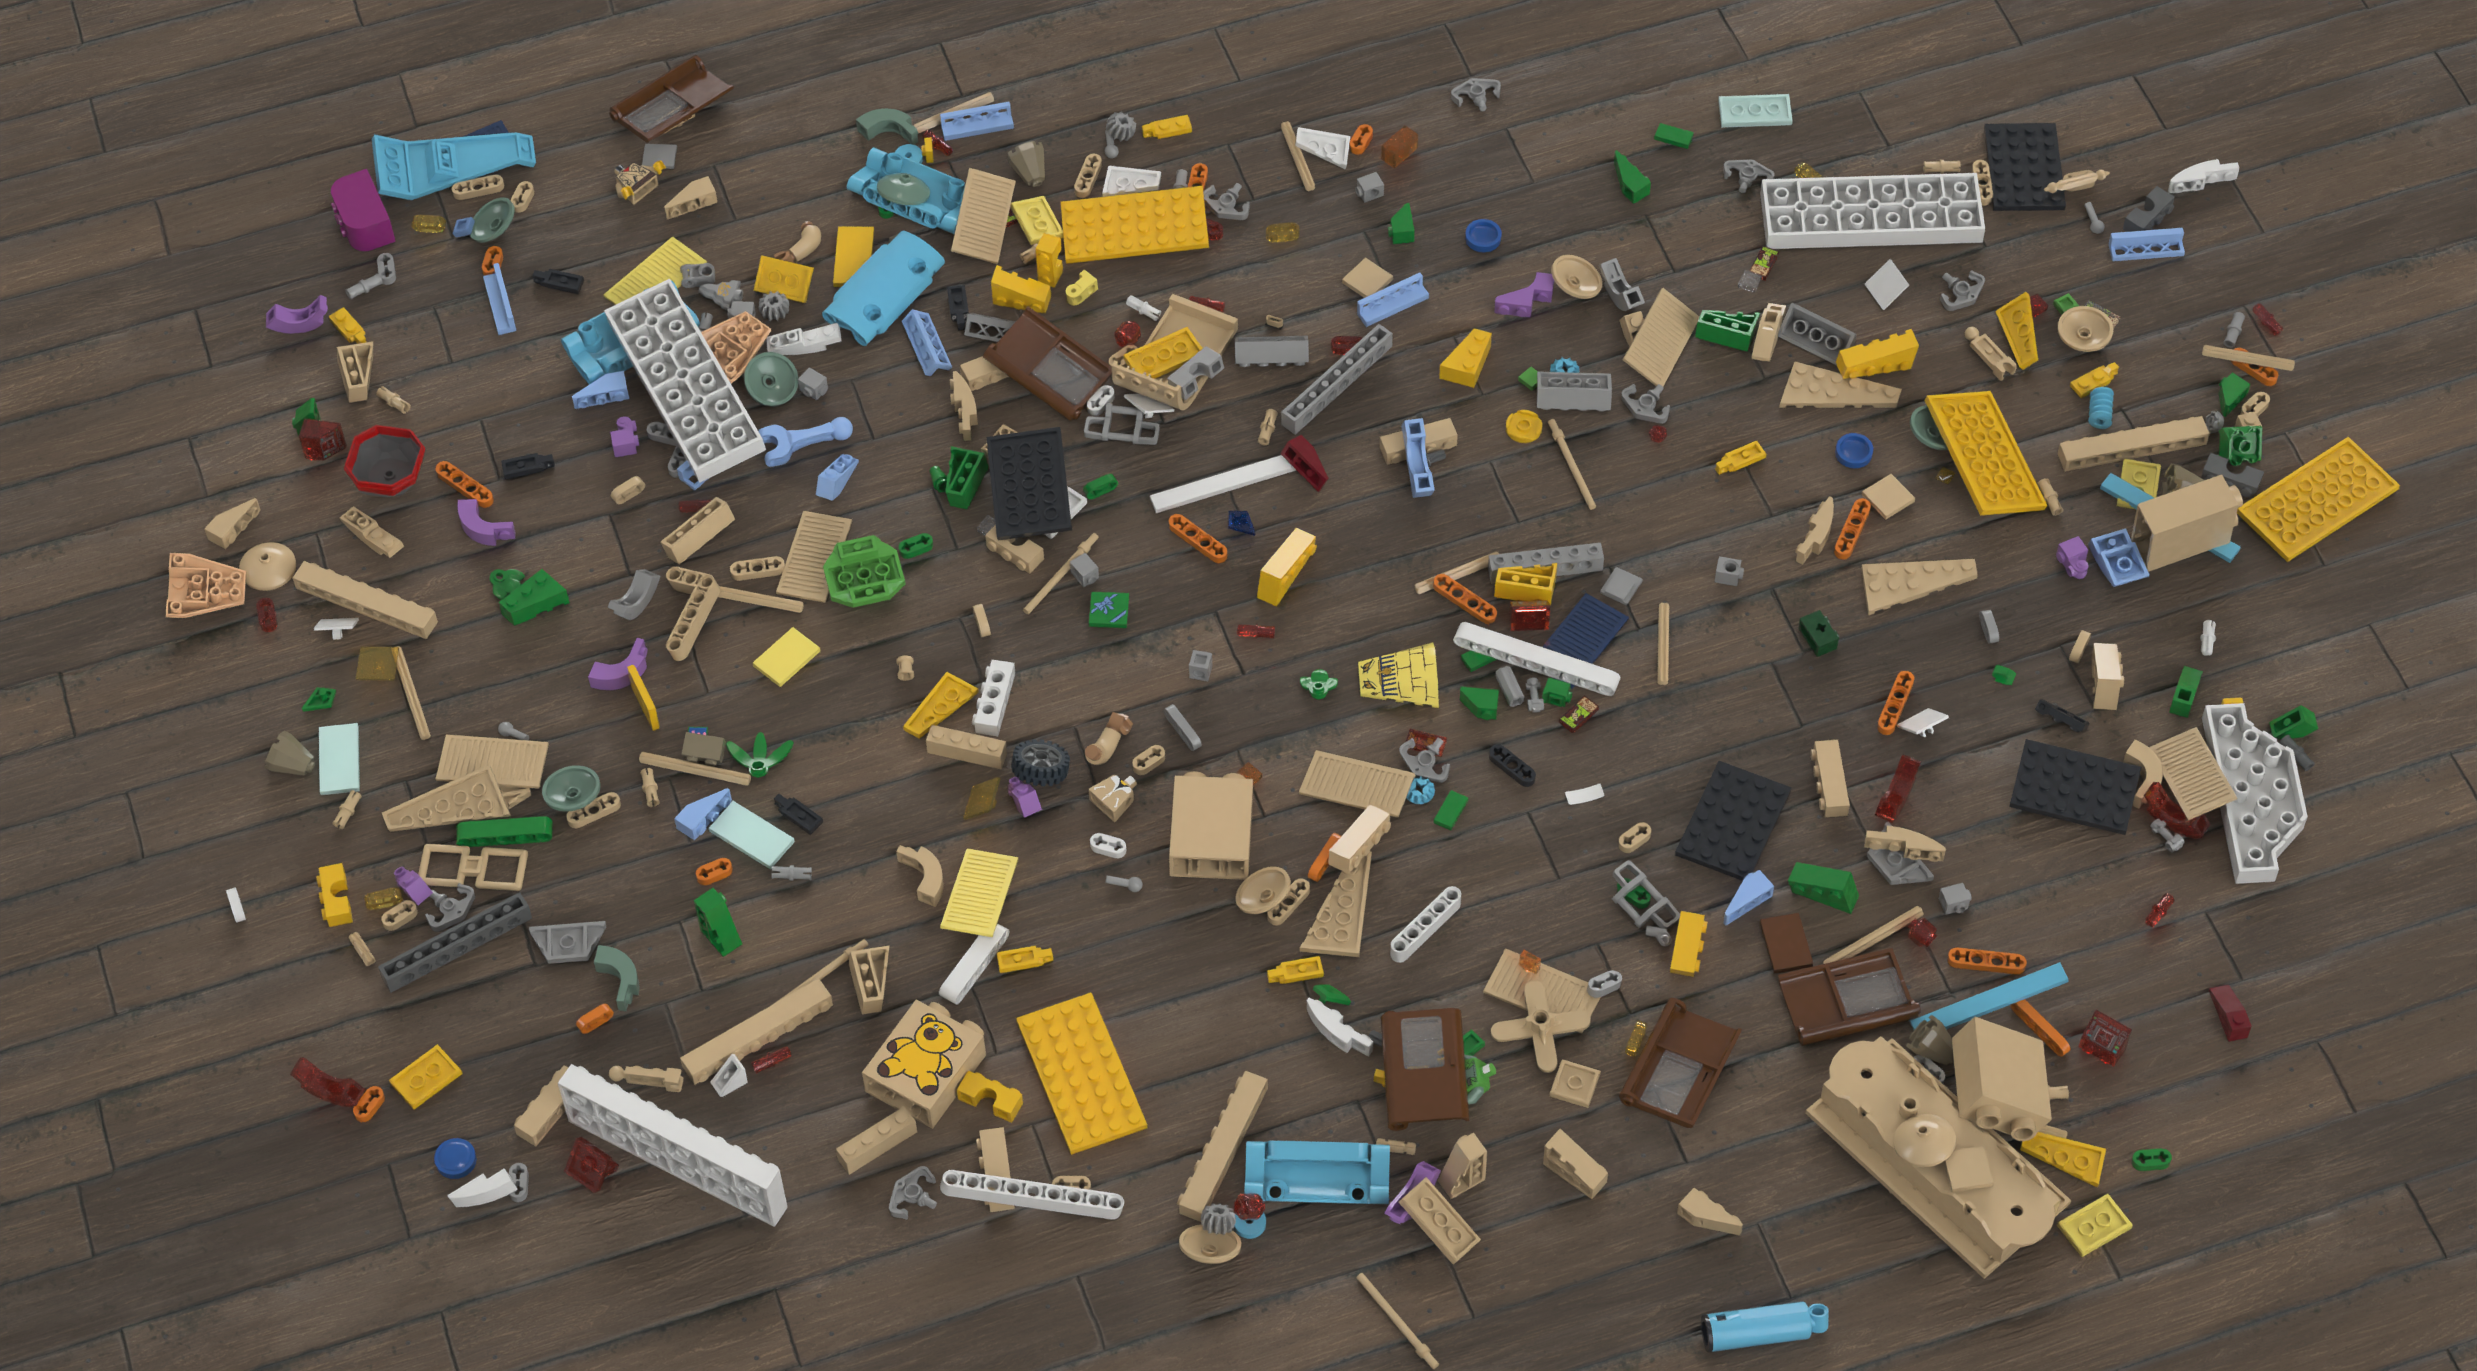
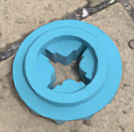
[1550,357,1579,373]
[1406,776,1435,804]

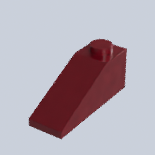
[1280,435,1329,492]
[2209,985,2252,1042]

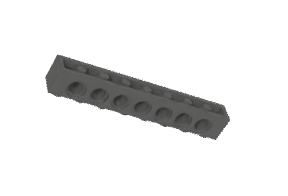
[378,892,532,993]

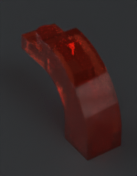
[1875,754,1921,823]
[2144,782,2211,838]
[290,1057,365,1107]

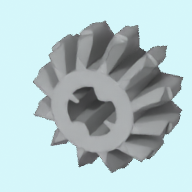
[1106,112,1136,142]
[759,291,789,321]
[1200,1204,1236,1235]

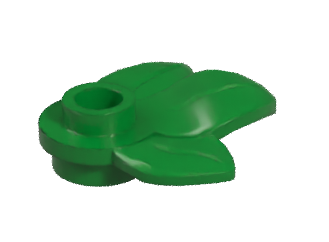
[489,569,525,600]
[1300,669,1338,699]

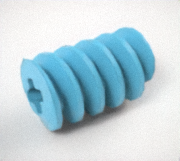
[2088,387,2114,429]

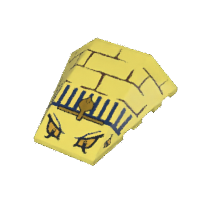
[1358,643,1439,708]

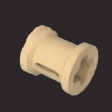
[896,655,914,681]

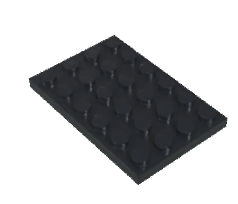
[1984,123,2066,211]
[986,427,1072,541]
[2009,739,2141,835]
[1675,761,1792,881]

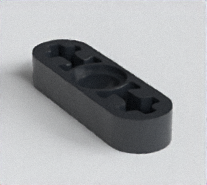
[1489,744,1536,787]

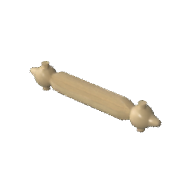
[2044,170,2110,193]

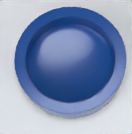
[1465,219,1502,252]
[1835,433,1873,468]
[434,1138,477,1179]

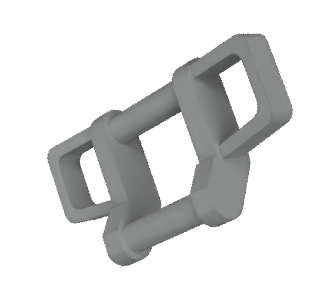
[1084,403,1160,445]
[1612,860,1680,930]

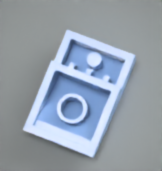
[2088,528,2149,587]

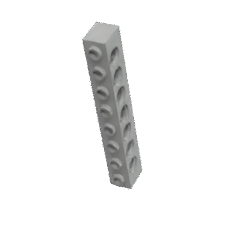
[1281,324,1393,435]

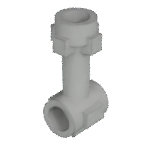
[1526,678,1544,712]
[2150,818,2185,852]

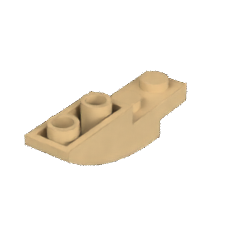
[1752,303,1786,362]
[950,371,978,441]
[1795,496,1834,565]
[340,506,404,558]
[1864,826,1946,862]

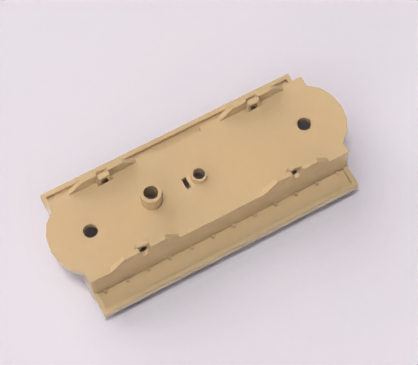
[1806,1036,2071,1279]

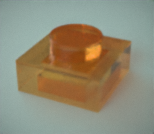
[1236,762,1262,785]
[1519,950,1541,974]

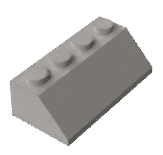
[1235,336,1309,367]
[1537,372,1612,411]

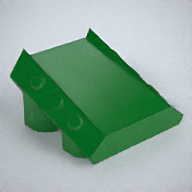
[2218,425,2262,466]

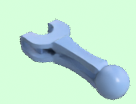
[758,417,853,467]

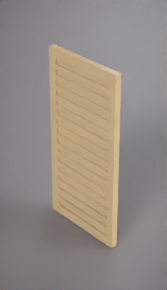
[951,168,1016,264]
[1623,288,1699,386]
[776,511,852,603]
[2149,727,2237,820]
[435,735,549,789]
[1299,750,1415,817]
[1483,949,1601,1033]

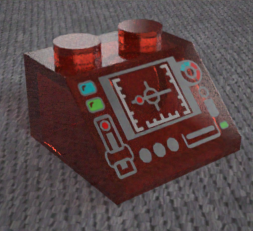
[299,419,347,461]
[1509,599,1550,631]
[2079,1010,2132,1067]

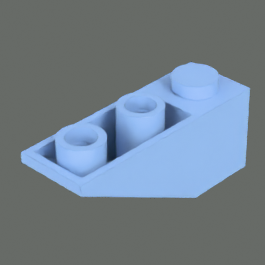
[572,371,629,409]
[816,454,859,501]
[674,788,732,840]

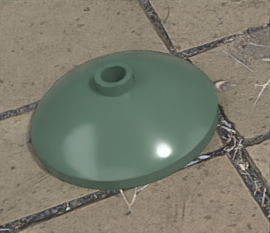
[877,173,930,205]
[470,197,515,243]
[744,352,798,406]
[1910,405,1948,450]
[542,766,601,811]

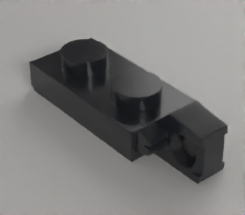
[532,269,584,294]
[947,285,969,331]
[501,453,555,479]
[2035,699,2090,732]
[774,794,823,835]

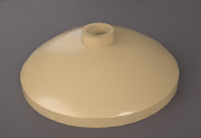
[1551,255,1602,299]
[2058,306,2113,352]
[239,542,296,591]
[1236,867,1291,914]
[1893,1114,1956,1167]
[1179,1225,1241,1264]

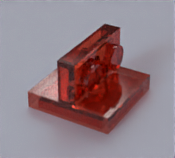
[564,1136,619,1193]

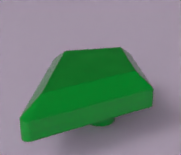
[302,687,336,712]
[1312,985,1351,1005]

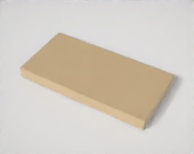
[1399,1177,1481,1265]

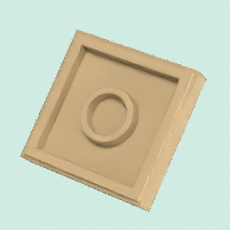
[1550,1059,1601,1108]

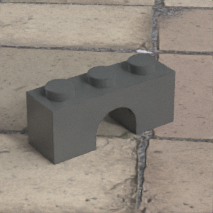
[2123,186,2175,232]
[2201,453,2264,498]

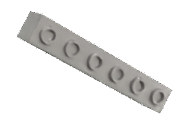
[1488,543,1604,584]

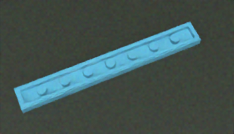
[2100,473,2241,563]
[1910,963,2069,1030]

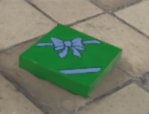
[1089,592,1130,628]

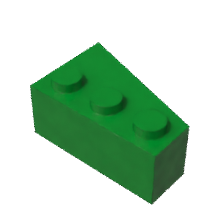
[1695,310,1760,352]
[946,446,989,509]
[499,569,570,626]
[1788,862,1859,914]
[694,888,742,957]

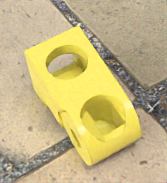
[1066,270,1098,306]

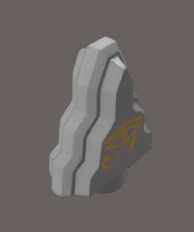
[698,280,743,310]

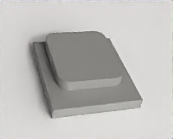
[642,144,677,169]
[1600,567,1643,605]

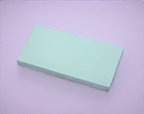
[1718,94,1792,128]
[319,723,360,795]
[709,801,795,870]

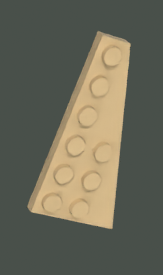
[1779,362,1902,408]
[1861,559,1977,615]
[382,765,511,832]
[1300,852,1372,957]

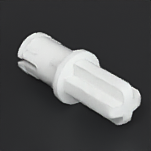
[1126,295,1161,321]
[2200,620,2216,656]

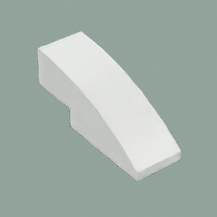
[448,1169,518,1207]

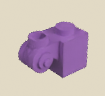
[610,417,639,457]
[2056,536,2088,579]
[1008,777,1042,818]
[394,867,433,905]

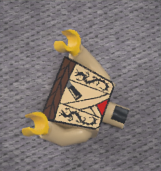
[615,160,666,205]

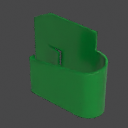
[1992,665,2016,685]

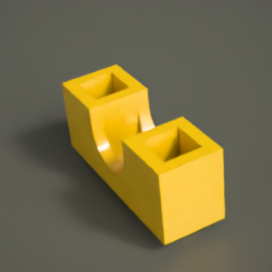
[1035,233,1063,288]
[316,863,353,927]
[957,1071,1023,1123]

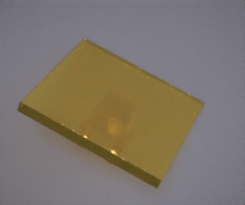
[356,647,399,681]
[963,777,1001,820]

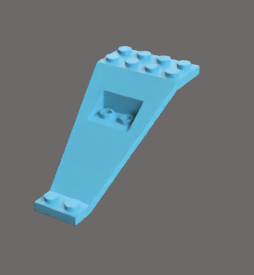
[372,132,536,200]

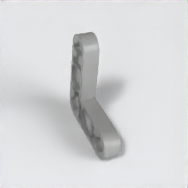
[647,422,686,478]

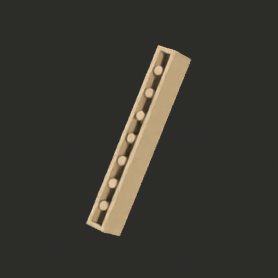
[2058,416,2210,472]
[293,561,438,639]
[680,978,833,1085]
[1177,1071,1268,1222]

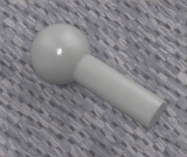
[1104,130,1119,158]
[2084,202,2105,234]
[498,722,529,741]
[1105,875,1143,892]

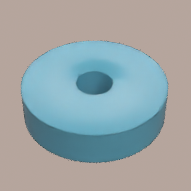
[895,144,923,164]
[1234,1205,1266,1239]

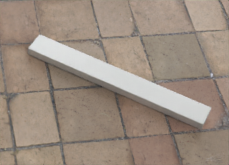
[1150,455,1296,513]

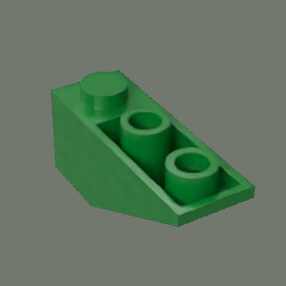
[1614,150,1651,204]
[2169,666,2203,718]

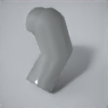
[1646,926,1672,946]

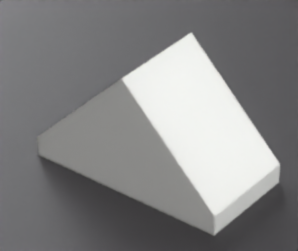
[711,1054,748,1097]

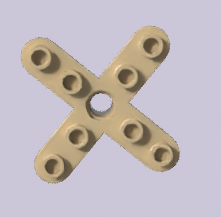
[1491,980,1591,1073]

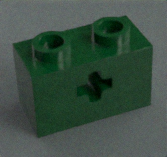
[1798,610,1839,657]

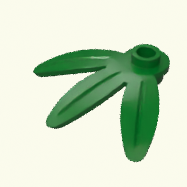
[726,732,794,778]

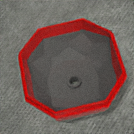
[344,425,426,498]

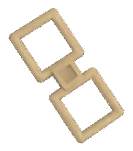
[418,844,528,891]

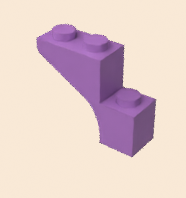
[1495,272,1554,317]
[1384,1161,1441,1224]

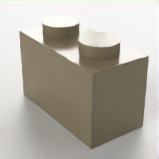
[682,732,726,766]

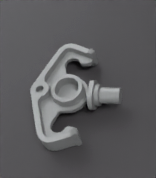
[1451,78,1501,111]
[1723,160,1774,193]
[1203,183,1250,220]
[1940,270,1985,311]
[1622,384,1670,424]
[1399,738,1450,783]
[425,883,475,932]
[889,1166,937,1220]

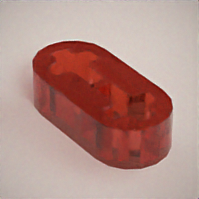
[1206,218,1223,240]
[1331,336,1362,355]
[256,598,278,632]

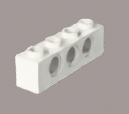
[972,660,1015,737]

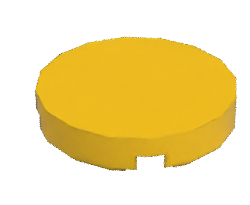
[1506,410,1542,443]

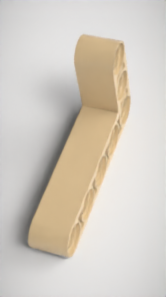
[666,567,720,661]

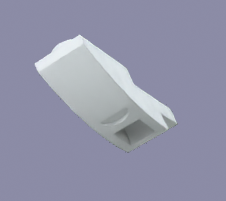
[2168,159,2239,193]
[766,323,841,355]
[1307,998,1373,1057]

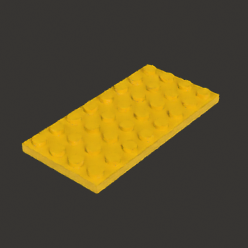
[1061,186,1209,264]
[1924,391,2048,516]
[2237,437,2400,562]
[1016,993,1147,1155]

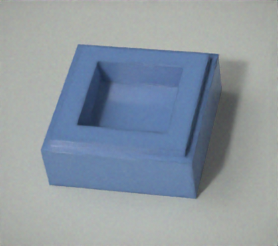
[452,217,475,237]

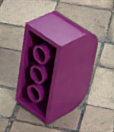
[331,169,396,251]

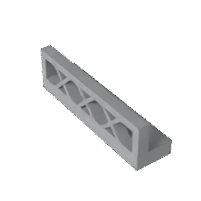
[964,313,1016,342]

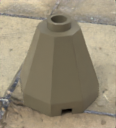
[1007,141,1045,187]
[2162,463,2205,495]
[265,731,315,776]
[1906,1015,1954,1065]

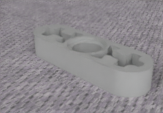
[1164,704,1202,751]

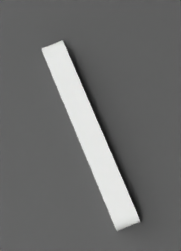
[1453,622,1620,696]
[940,1170,1124,1219]

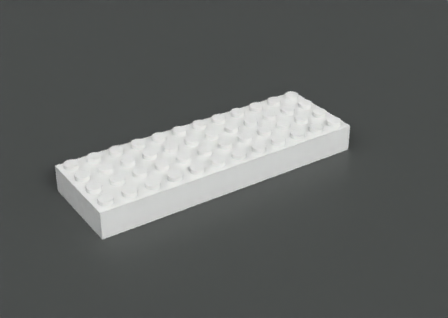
[1760,173,1985,249]
[604,279,766,483]
[558,1064,788,1227]

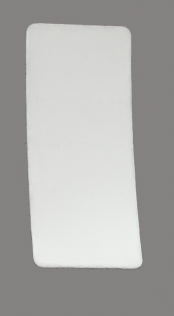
[1565,784,1604,805]

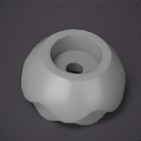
[2206,411,2224,433]

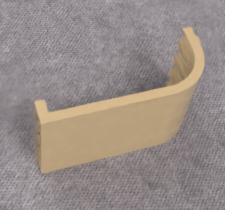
[1111,294,1238,410]

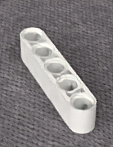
[1390,886,1461,962]
[939,923,1009,1005]

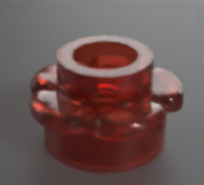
[1649,425,1667,442]

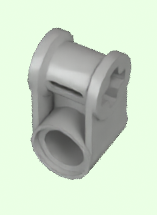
[680,263,715,288]

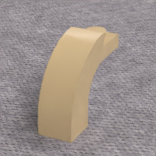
[2123,739,2163,809]
[896,845,944,907]

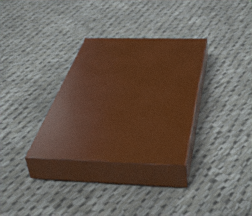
[1760,913,1813,973]

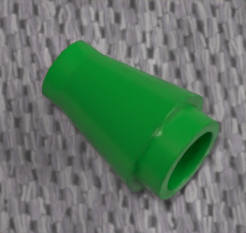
[929,466,947,492]

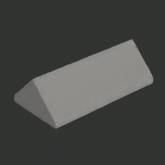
[1778,302,1857,365]

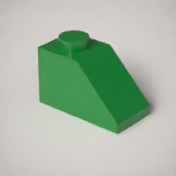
[1387,203,1414,244]
[2218,372,2250,417]
[292,398,321,436]
[1460,686,1499,720]
[2269,705,2318,739]

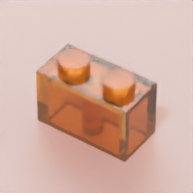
[1381,125,1418,168]

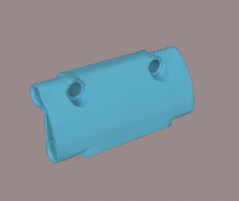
[847,147,965,234]
[822,231,945,346]
[561,281,700,385]
[1244,1141,1390,1204]

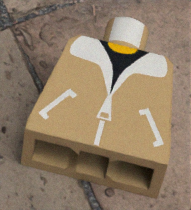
[1089,775,1137,822]

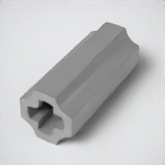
[1495,666,1525,707]

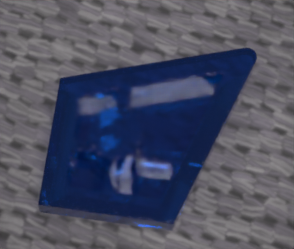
[1228,511,1256,536]

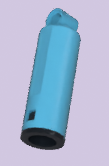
[1701,1301,1829,1352]

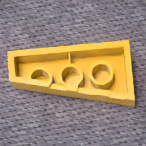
[1836,329,1919,379]
[1257,528,1317,607]

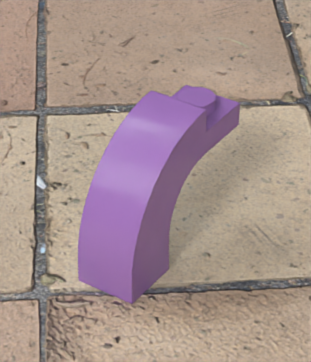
[266,295,328,334]
[458,499,515,546]
[588,638,648,690]

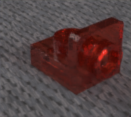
[2030,294,2048,318]

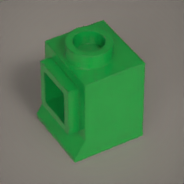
[1542,678,1573,707]

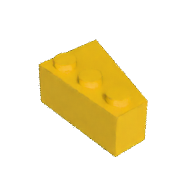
[991,265,1051,314]
[1439,328,1492,388]
[1494,563,1558,606]
[1670,911,1708,977]

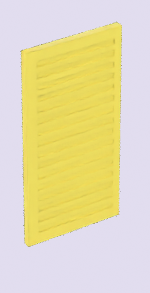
[604,237,707,305]
[940,849,1018,937]

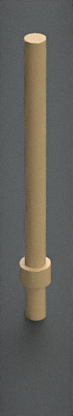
[1548,419,1596,510]
[1023,533,1099,614]
[774,939,868,1004]
[1357,1273,1439,1369]

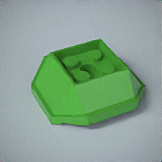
[823,535,905,608]

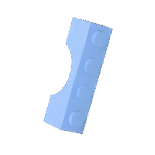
[1401,418,1434,498]

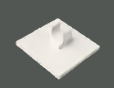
[1865,259,1909,310]
[1124,394,1174,418]
[314,618,359,640]
[1897,708,1949,737]

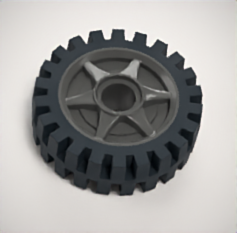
[1011,739,1070,786]

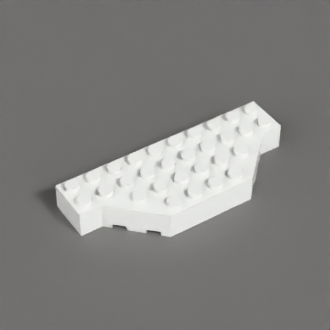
[2202,703,2308,884]

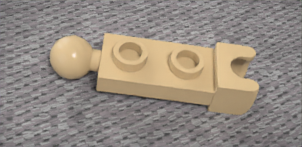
[1965,327,2016,381]
[609,1066,683,1092]

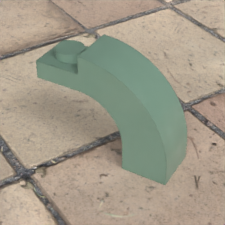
[856,108,918,145]
[594,945,639,1011]

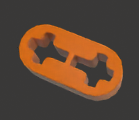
[1350,124,1373,155]
[482,246,503,276]
[696,858,733,885]
[576,1004,614,1034]
[353,1086,385,1122]

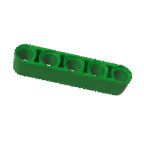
[456,816,553,847]

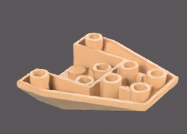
[701,311,771,384]
[166,553,246,618]

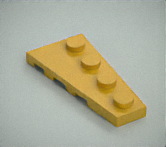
[1996,292,2038,370]
[903,672,979,739]
[2020,1132,2106,1188]

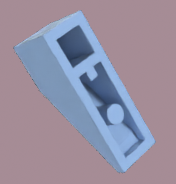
[1723,870,1774,926]

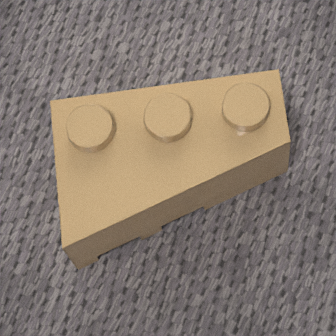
[337,342,373,403]
[2091,643,2124,710]
[849,946,889,1014]
[1543,1129,1608,1199]
[1438,1133,1487,1199]

